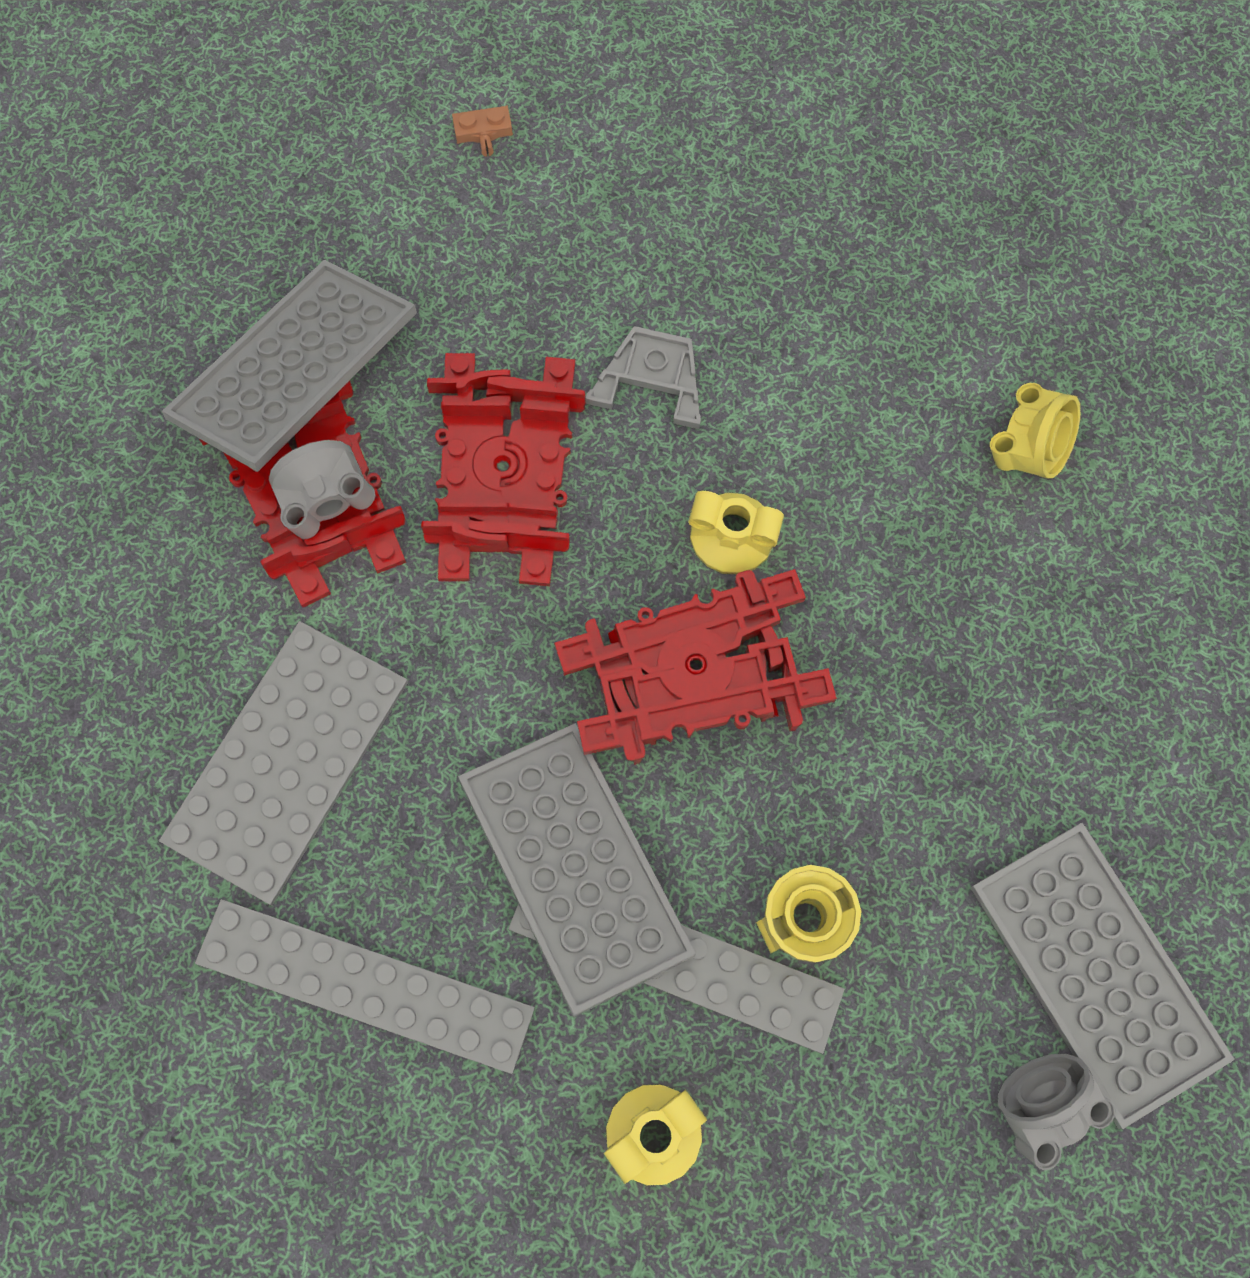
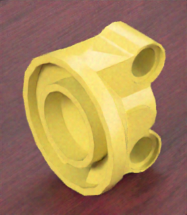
[990,383,1081,478]
[688,491,784,575]
[756,865,861,963]
[604,1085,707,1185]

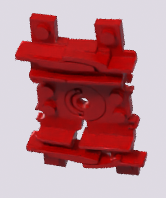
[421,353,586,586]
[199,380,406,608]
[554,569,837,765]

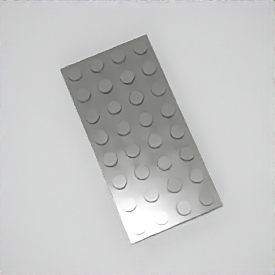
[162,260,417,472]
[159,621,408,906]
[458,723,696,1018]
[970,822,1235,1129]

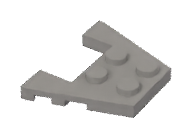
[586,326,701,429]

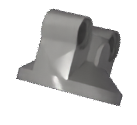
[269,440,375,539]
[998,1054,1115,1170]

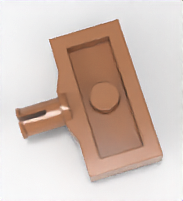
[452,105,513,156]

